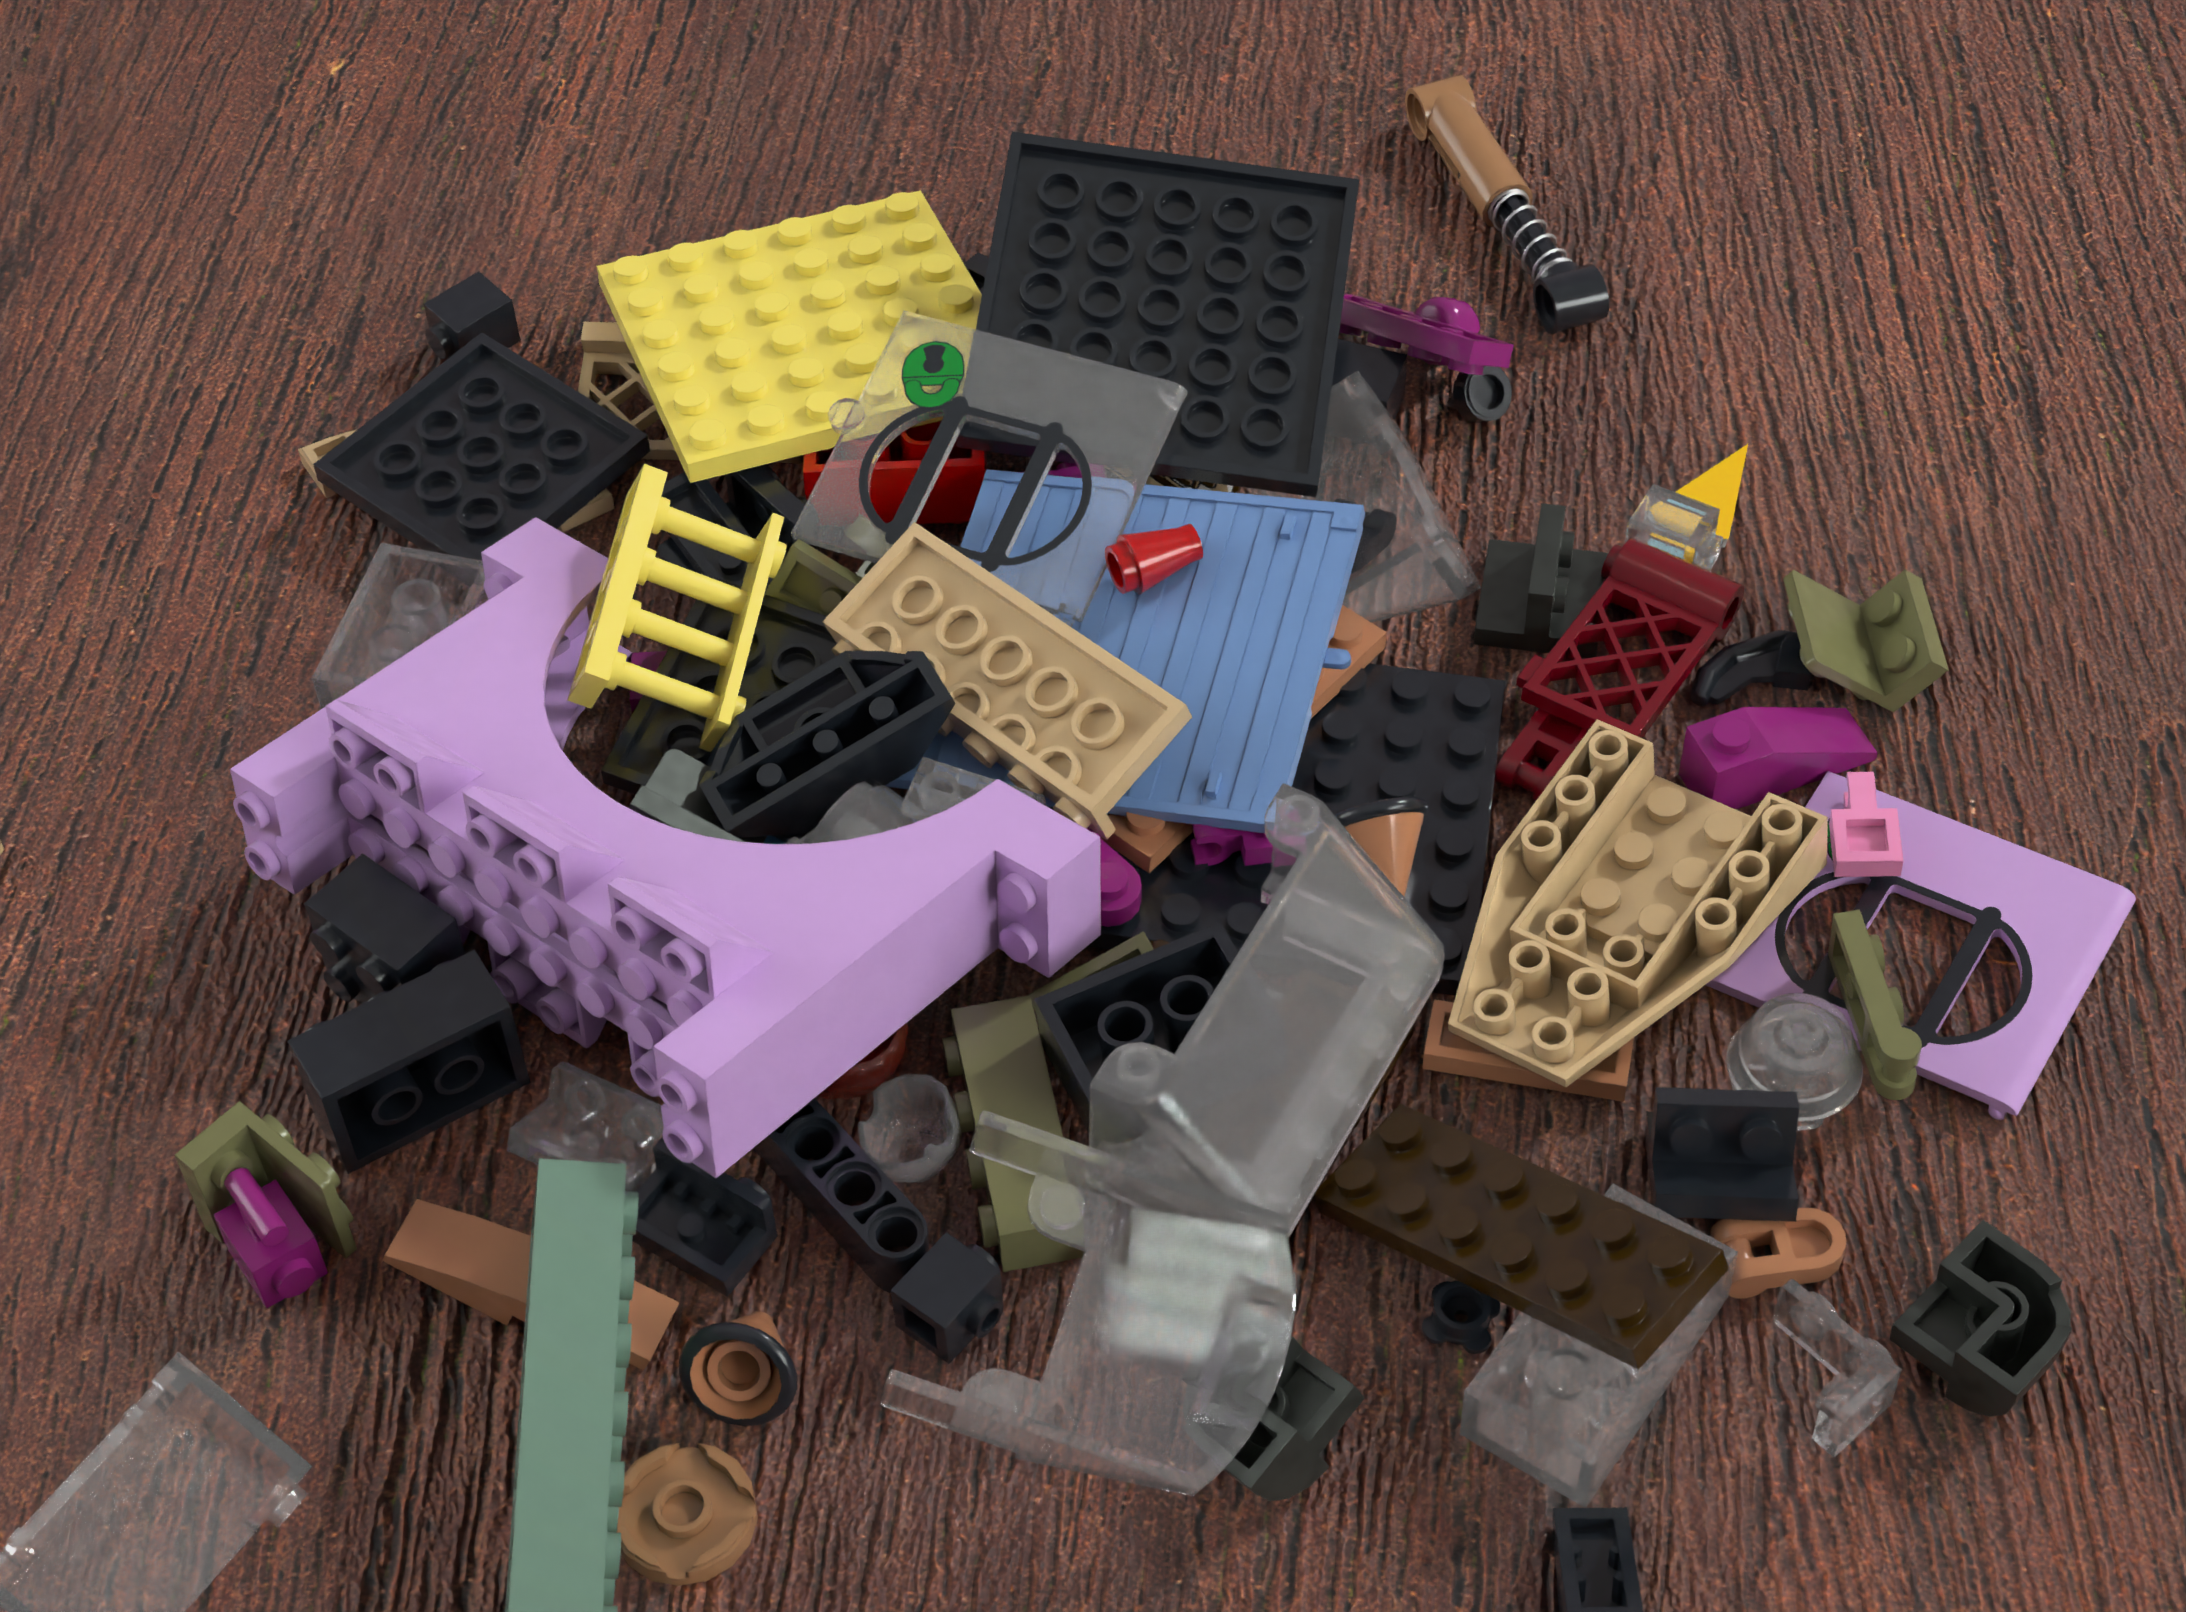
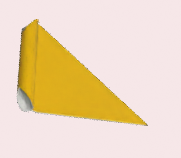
[1649,444,1748,549]

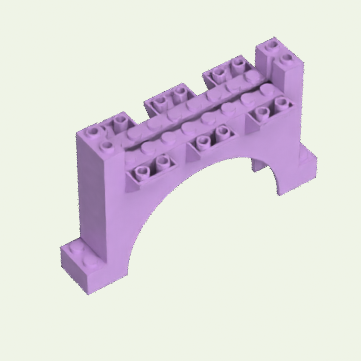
[230,517,1101,1178]

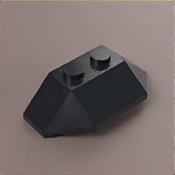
[699,651,955,838]

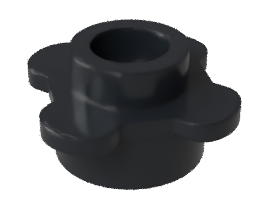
[1422,1280,1501,1354]

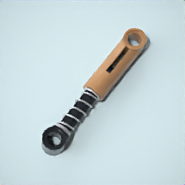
[1405,75,1609,334]

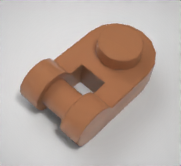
[1710,1208,1846,1299]

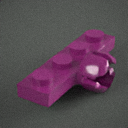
[1339,293,1514,375]

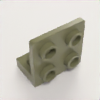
[1783,570,1949,713]
[175,1101,357,1258]

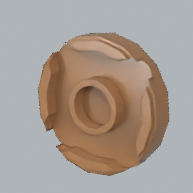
[617,1443,758,1586]

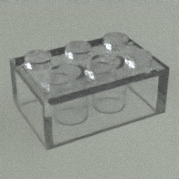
[312,543,488,709]

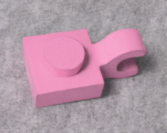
[1829,772,1903,877]

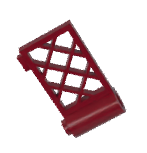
[1516,538,1745,738]

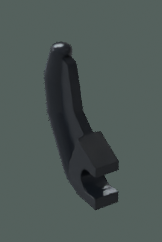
[1690,630,1814,707]

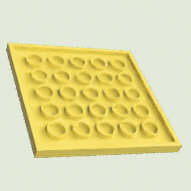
[597,190,982,483]

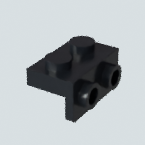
[633,1138,778,1297]

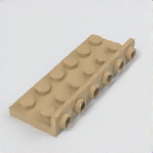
[823,522,1192,840]

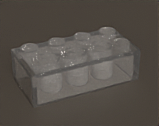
[1460,1183,1738,1508]

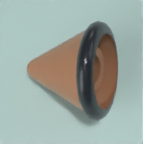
[1319,797,1428,908]
[679,1312,797,1426]

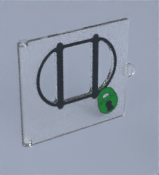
[791,310,1188,627]

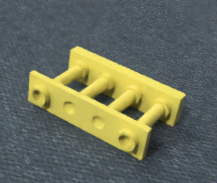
[567,464,787,752]

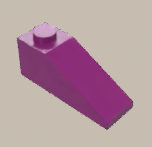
[1678,707,1878,810]

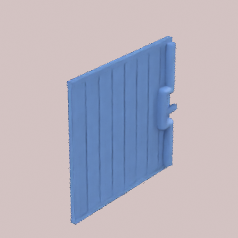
[885,469,1365,835]

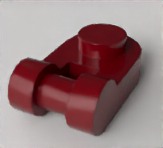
[1494,709,1588,801]

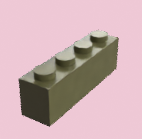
[942,995,1085,1272]

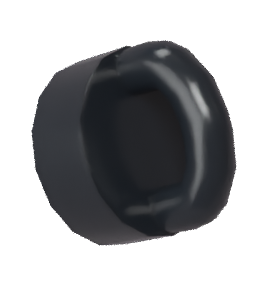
[1447,366,1512,423]

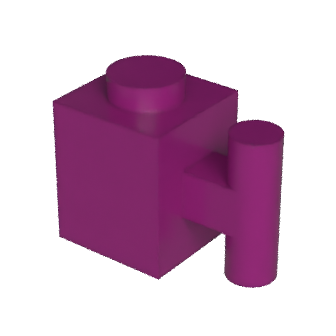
[214,1168,328,1309]

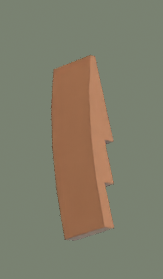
[382,1199,680,1371]

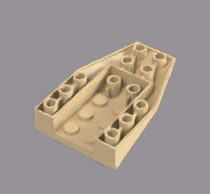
[1448,719,1828,1087]

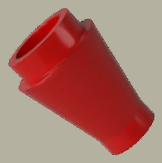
[1105,524,1203,595]

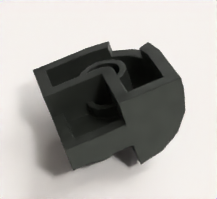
[1889,1220,2072,1417]
[1184,1302,1365,1501]

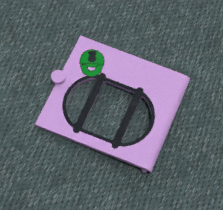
[1706,771,2136,1120]

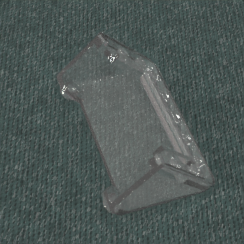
[1089,783,1445,1250]

